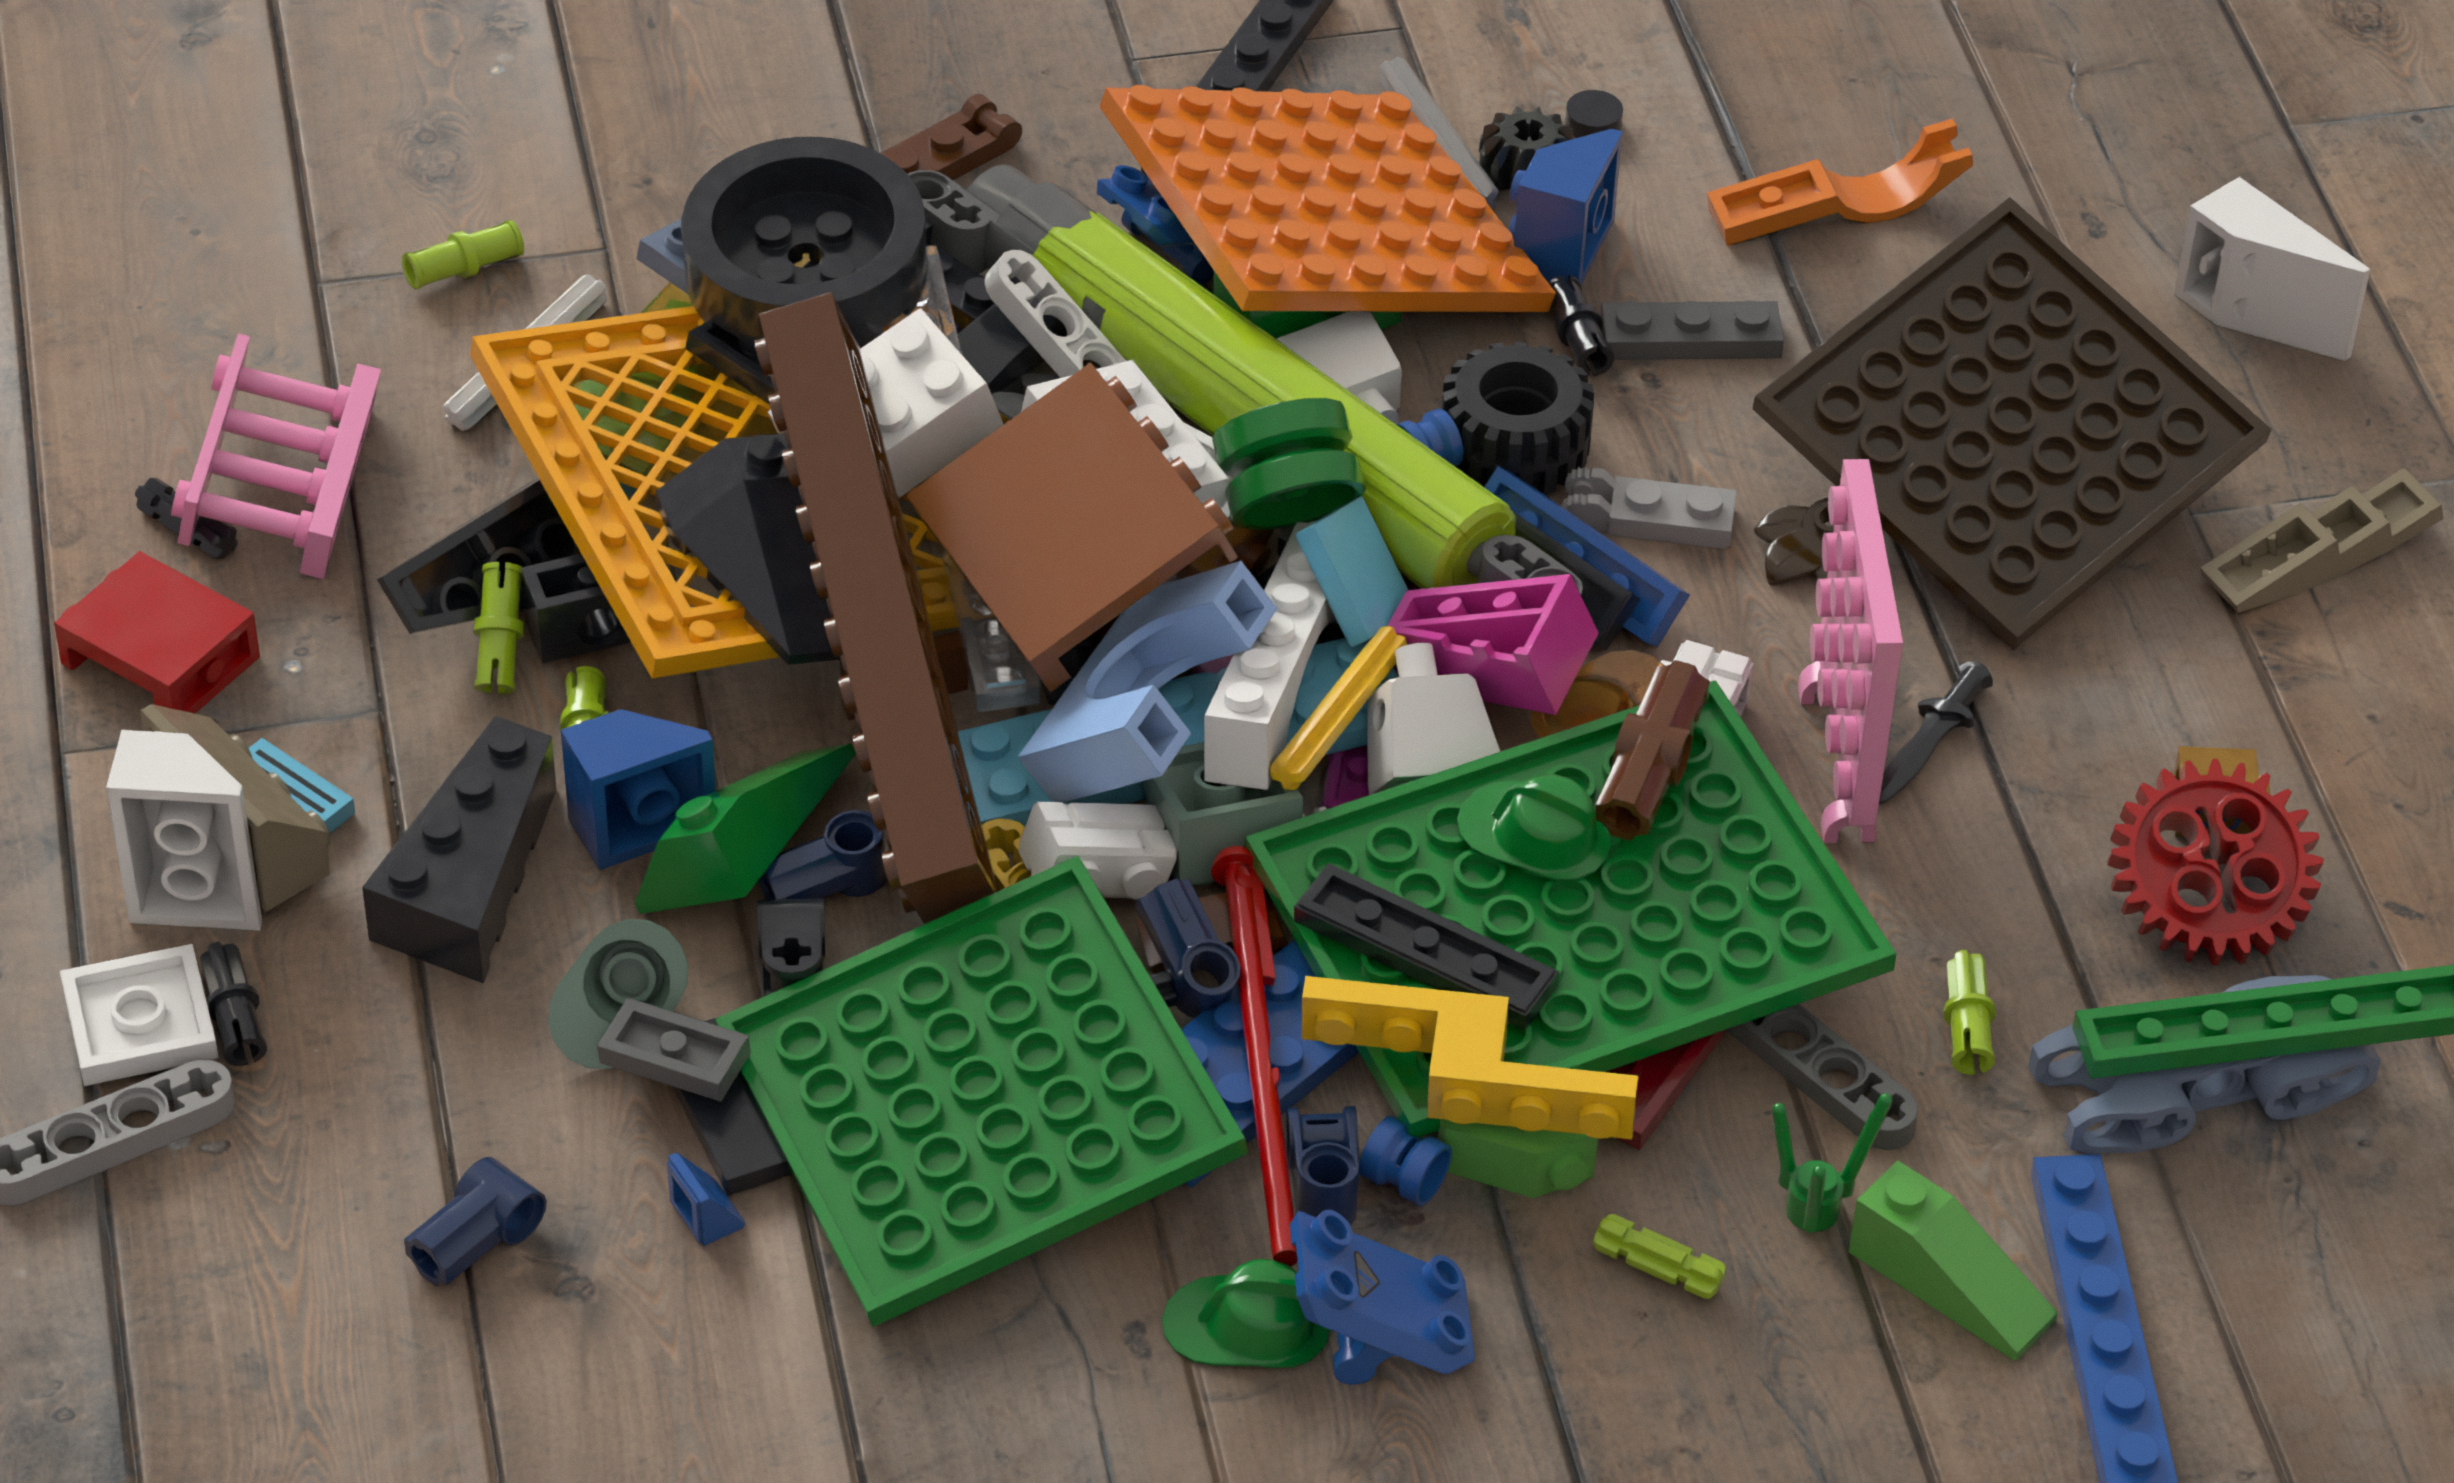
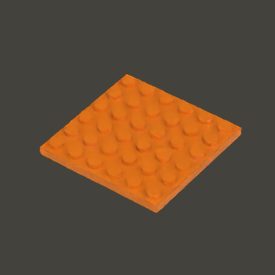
[1100,85,1556,312]

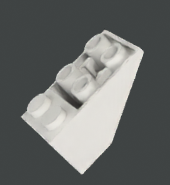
[2174,177,2370,361]

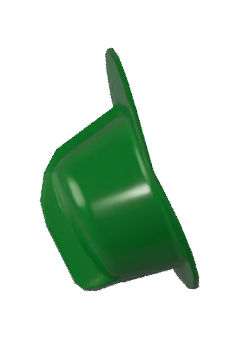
[1457,774,1611,881]
[1162,1259,1330,1368]

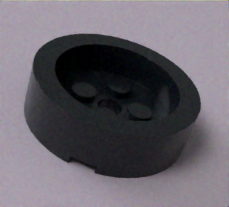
[681,137,928,352]

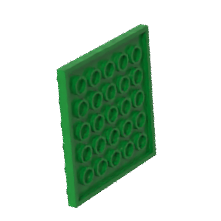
[715,856,1249,1328]

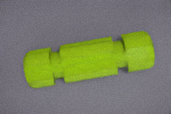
[1593,1214,1726,1299]

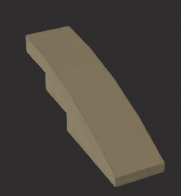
[2200,467,2443,613]

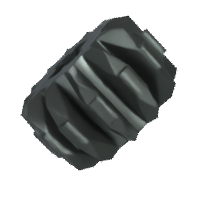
[1479,106,1575,191]

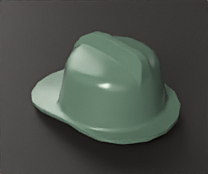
[548,919,689,1069]

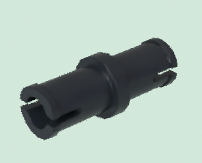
[1548,275,1614,376]

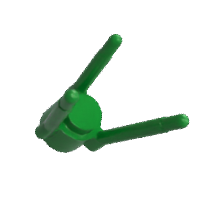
[1772,1093,1892,1233]

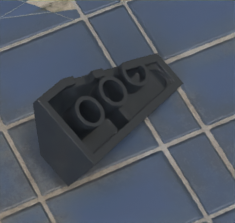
[654,434,841,665]
[377,477,581,634]

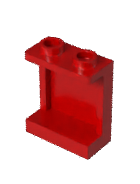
[54,551,260,714]

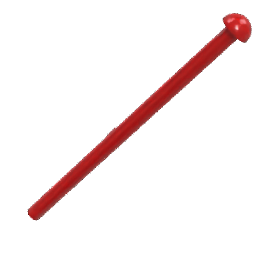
[1211,845,1298,1267]

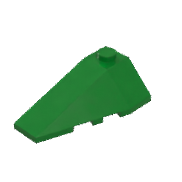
[634,743,856,914]

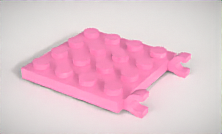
[1798,459,1903,843]

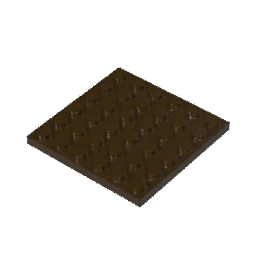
[1752,197,2272,650]

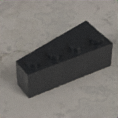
[362,716,557,984]

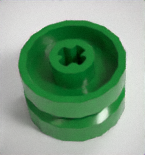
[1212,398,1366,530]

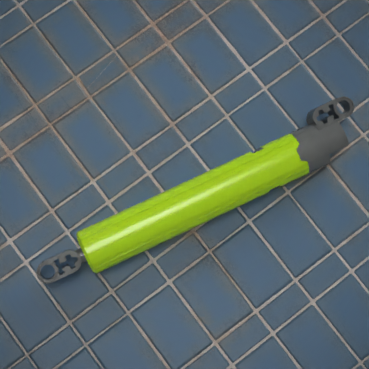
[907,164,1583,597]

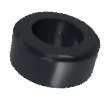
[1565,90,1623,138]

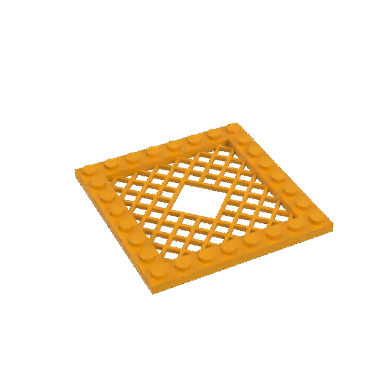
[470,303,1010,679]

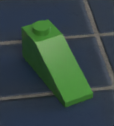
[1848,1160,2058,1362]

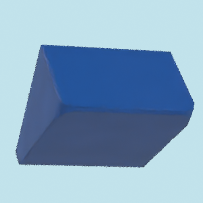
[667,1152,745,1246]

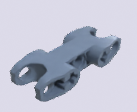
[2028,975,2381,1154]

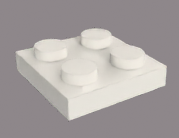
[60,944,219,1086]

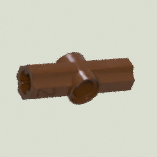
[1595,660,1710,841]

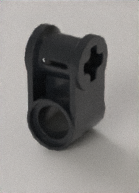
[757,898,825,996]

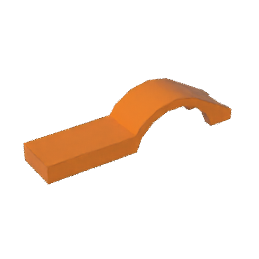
[1707,118,1973,246]

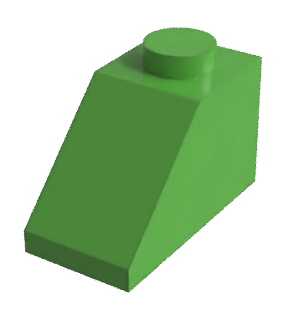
[1438,1119,1598,1198]

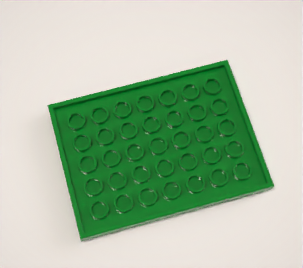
[1245,680,1897,1137]

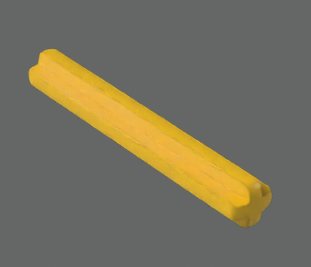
[1270,626,1407,791]

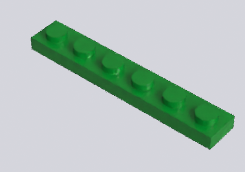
[2072,965,2454,1079]

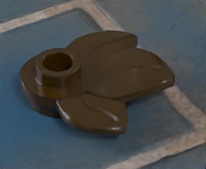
[1754,498,1834,585]

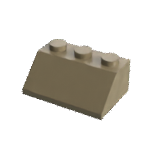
[141,704,331,912]

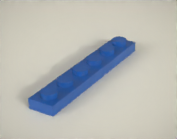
[2030,1154,2178,1483]

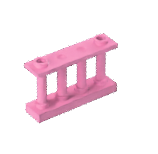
[171,333,381,579]

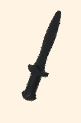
[1879,661,1993,804]

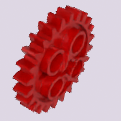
[2107,758,2323,966]

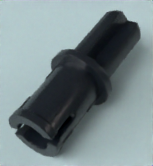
[200,941,267,1066]

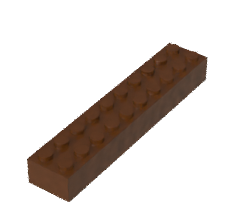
[755,292,999,924]

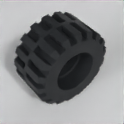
[1442,342,1594,495]

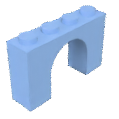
[1018,561,1278,803]

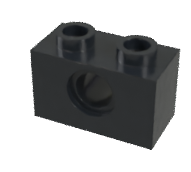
[521,554,631,664]

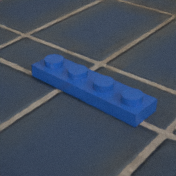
[1484,466,1690,647]

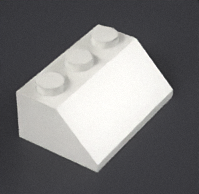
[106,730,262,931]

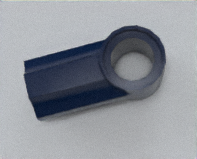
[758,810,887,900]
[1135,878,1241,1018]
[404,1157,547,1286]

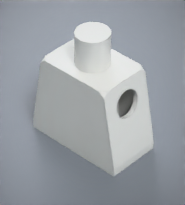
[1277,311,1402,424]
[1367,643,1500,795]

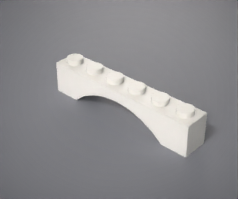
[1204,521,1338,790]

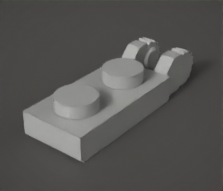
[1562,467,1737,549]

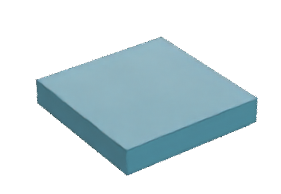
[1296,496,1408,647]

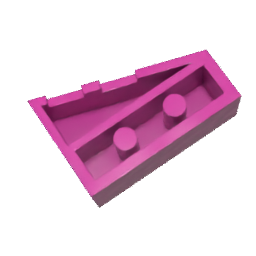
[1387,574,1598,715]

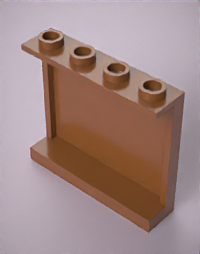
[906,362,1238,692]

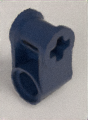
[1286,1106,1359,1226]

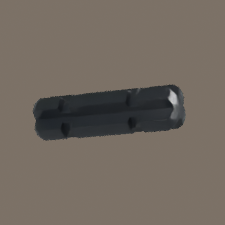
[135,478,238,559]

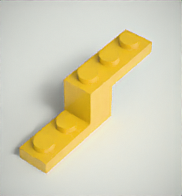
[1301,976,1638,1139]

